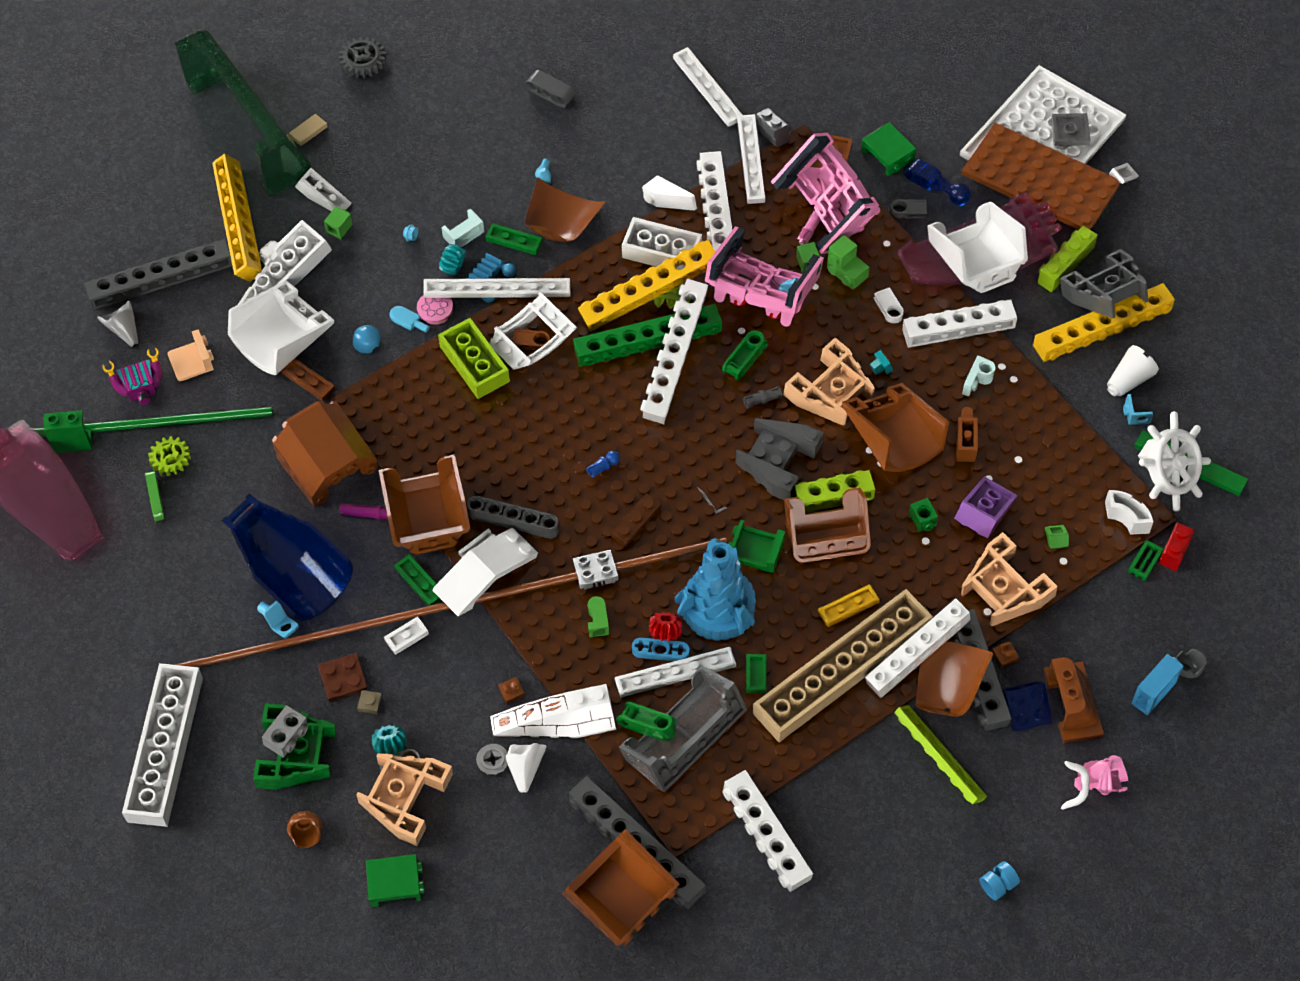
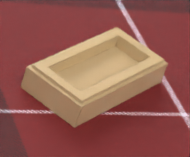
[289,114,328,146]

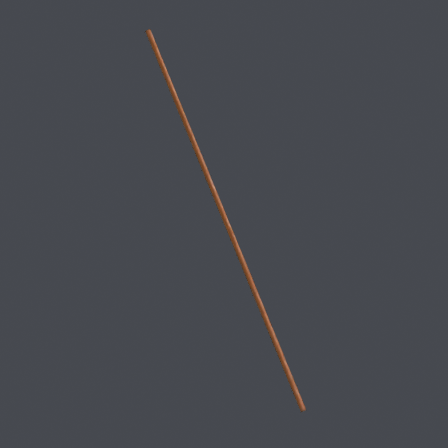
[175,537,728,667]

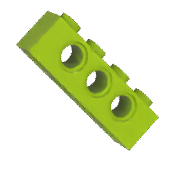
[794,470,875,513]

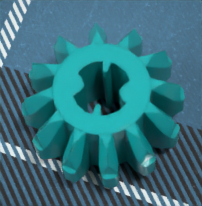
[439,244,465,276]
[372,724,407,755]

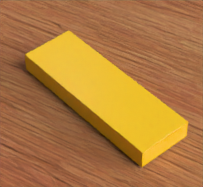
[818,584,880,627]

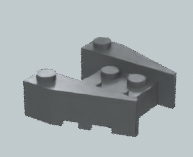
[1060,249,1148,318]
[735,418,824,500]

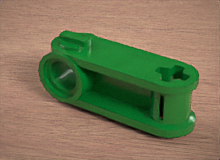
[721,330,768,381]
[616,702,677,742]

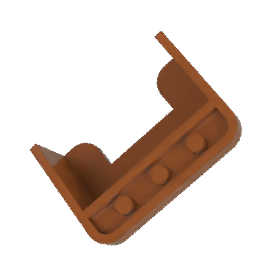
[784,487,871,563]

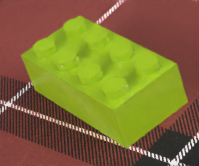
[438,318,510,399]

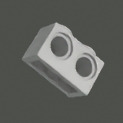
[262,705,308,758]

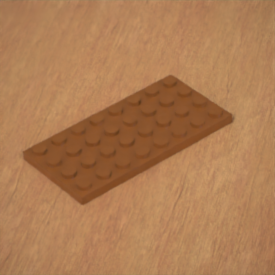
[961,122,1121,230]

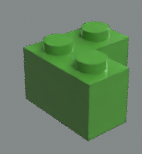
[827,235,869,290]

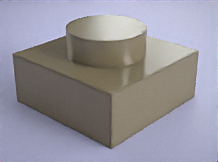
[357,690,382,714]

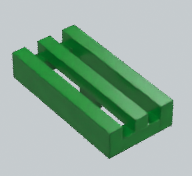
[1128,540,1164,581]

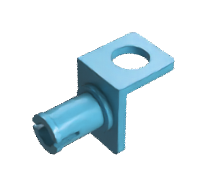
[257,601,299,639]

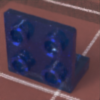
[1002,681,1053,732]

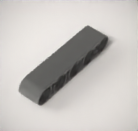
[467,496,559,539]

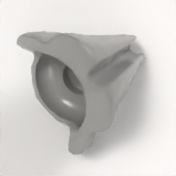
[97,301,139,347]

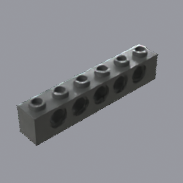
[953,609,1012,731]

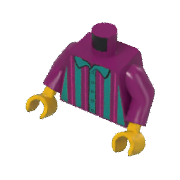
[103,348,163,405]

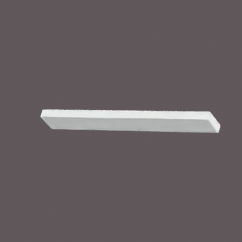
[424,278,570,298]

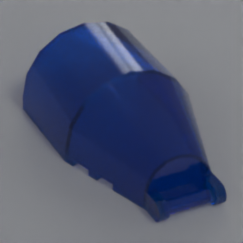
[221,493,353,621]

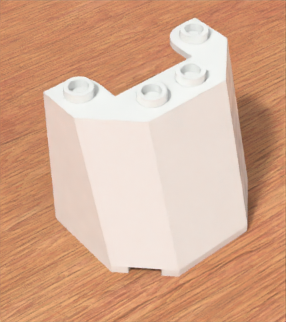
[928,201,1028,293]

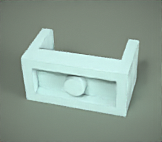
[442,209,484,247]

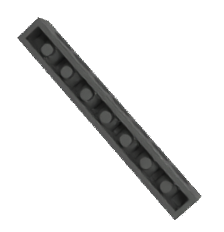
[84,239,233,310]
[569,776,706,909]

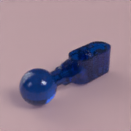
[904,158,971,206]

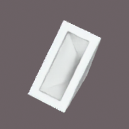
[1109,163,1139,184]

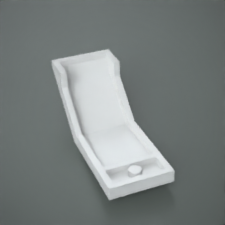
[432,528,538,616]

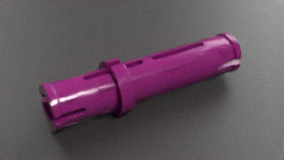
[340,503,388,520]

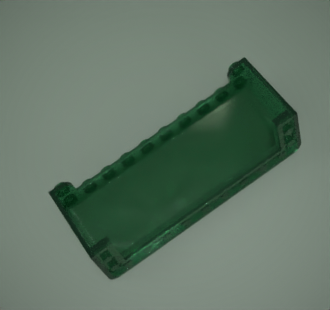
[174,30,312,197]

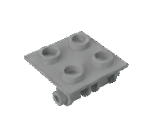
[572,550,619,590]

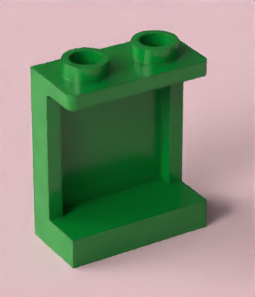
[861,122,916,176]
[44,410,92,453]
[728,520,785,573]
[366,854,424,907]

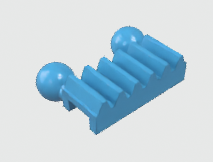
[466,253,516,303]

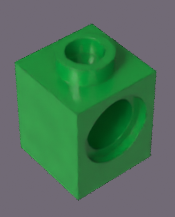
[909,498,938,532]

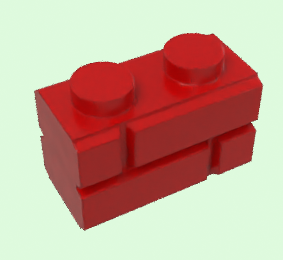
[1159,523,1195,571]

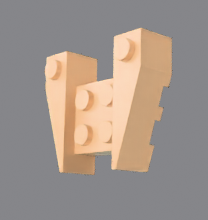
[783,338,875,426]
[961,532,1058,626]
[357,753,453,846]

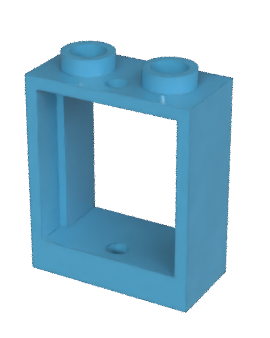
[1131,654,1184,716]

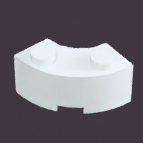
[1105,490,1153,535]

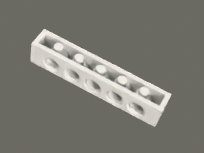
[902,300,1017,348]
[865,598,971,698]
[723,770,813,892]

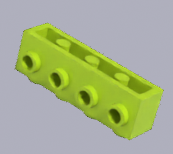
[1037,226,1098,292]

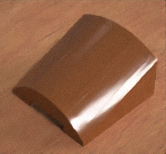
[842,383,949,472]

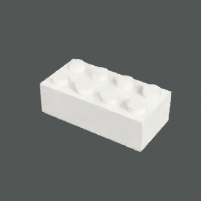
[622,217,702,270]

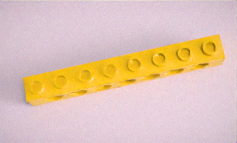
[212,153,262,282]
[578,240,715,332]
[1033,283,1175,362]

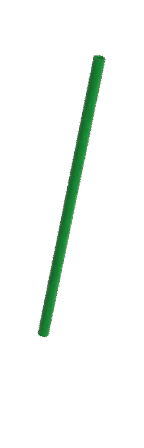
[7,407,273,440]

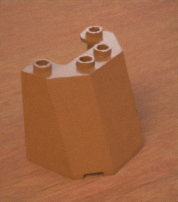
[272,401,378,507]
[378,455,470,555]
[561,829,679,947]

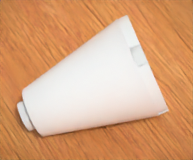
[1107,345,1159,396]

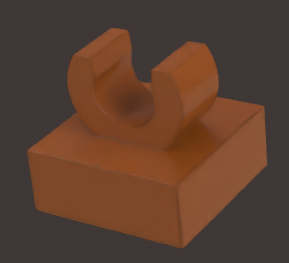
[991,641,1019,668]
[498,677,525,704]

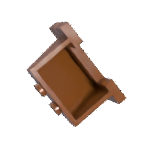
[1043,657,1104,744]

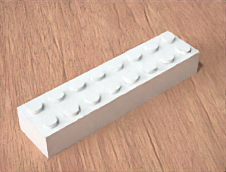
[122,663,203,827]

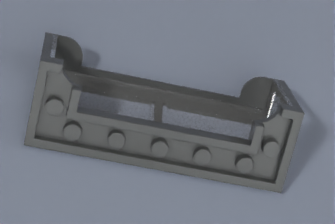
[619,666,747,792]

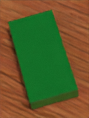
[746,654,766,694]

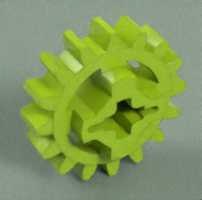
[148,436,191,476]

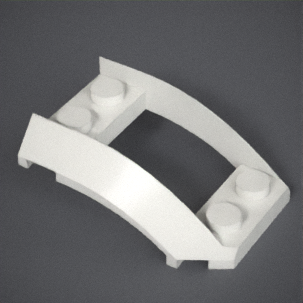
[490,292,577,370]

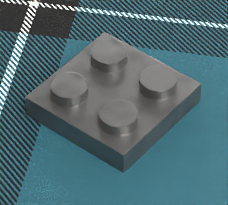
[1051,113,1091,146]

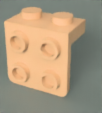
[168,329,214,381]

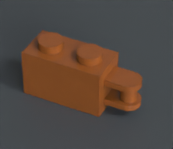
[956,407,978,462]

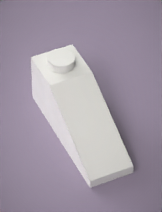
[295,168,351,211]
[642,176,697,211]

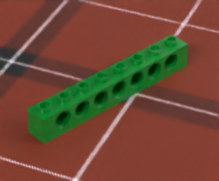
[573,304,722,367]

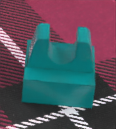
[870,350,893,375]

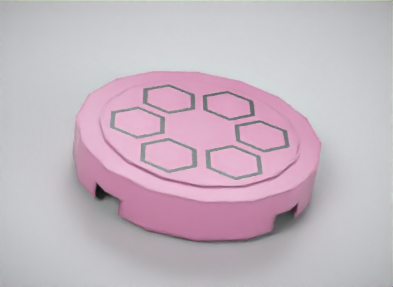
[417,295,453,324]

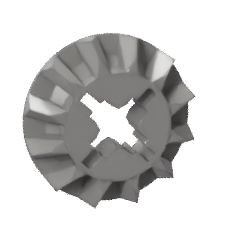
[476,744,508,775]

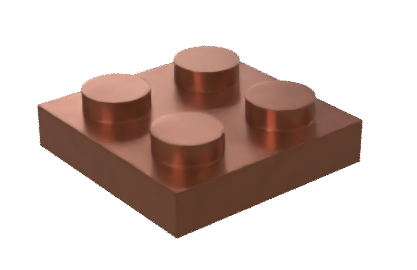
[318,653,368,702]

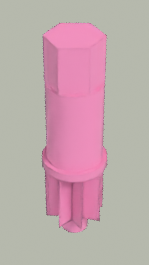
[797,211,821,245]

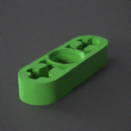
[145,471,165,522]

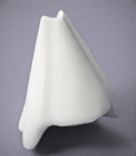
[506,743,547,793]

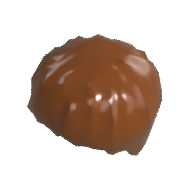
[287,811,323,848]

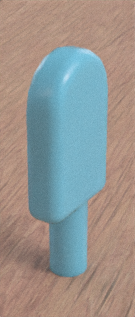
[390,306,430,333]

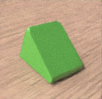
[1045,525,1069,549]

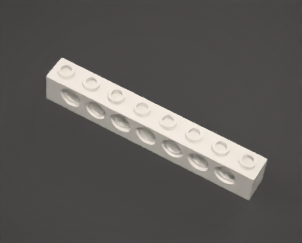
[697,151,732,252]
[640,279,708,424]

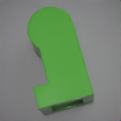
[588,596,609,638]

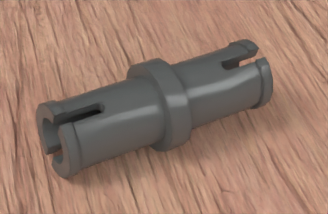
[743,386,782,408]

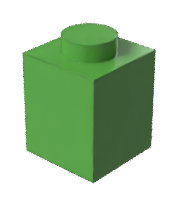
[324,207,353,239]
[796,242,820,273]

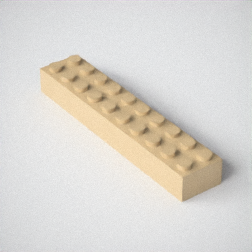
[753,589,933,742]

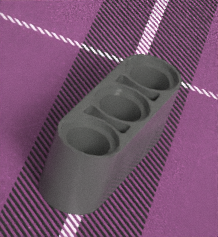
[525,70,576,108]

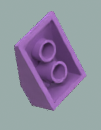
[954,476,1018,538]

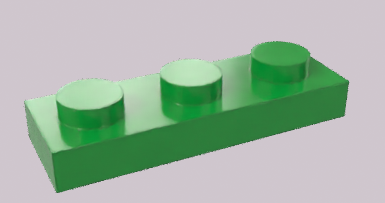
[486,223,543,256]
[394,554,441,606]

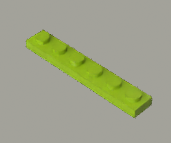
[894,705,987,804]

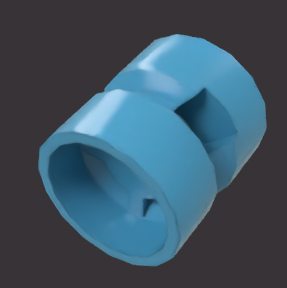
[979,861,1020,901]

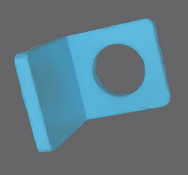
[1123,394,1153,425]

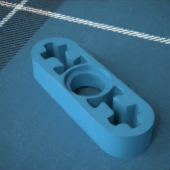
[632,638,689,661]

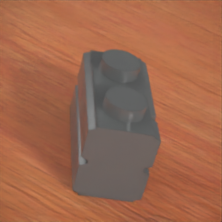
[755,108,791,147]

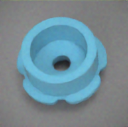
[403,225,418,242]

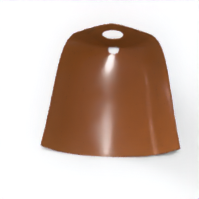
[525,177,606,242]
[916,641,993,717]

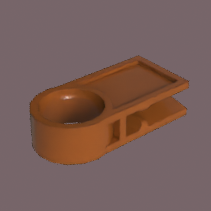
[512,329,550,351]

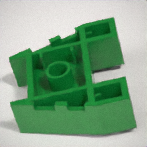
[253,703,336,790]

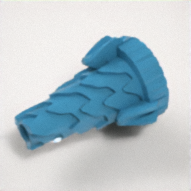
[675,538,756,641]

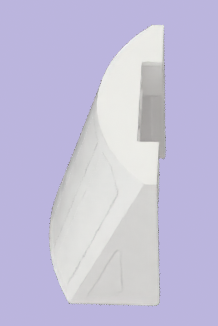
[228,281,334,375]

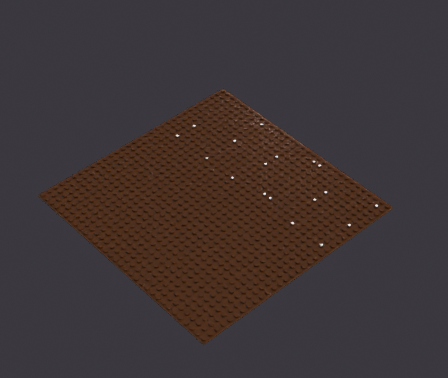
[330,125,1176,858]

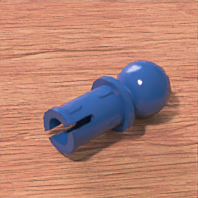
[586,451,620,478]

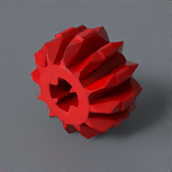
[649,611,682,642]

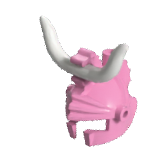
[1061,755,1128,810]

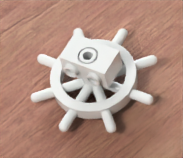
[1138,411,1211,512]

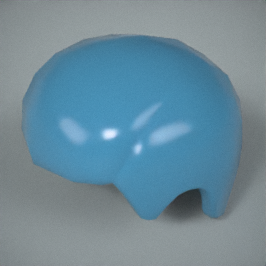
[352,325,381,354]

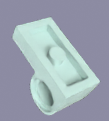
[962,355,995,397]

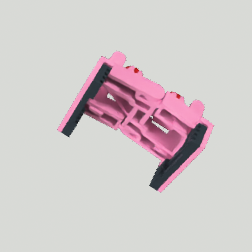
[771,133,880,254]
[705,226,824,327]

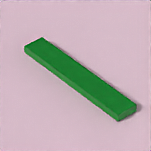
[1134,430,1248,496]

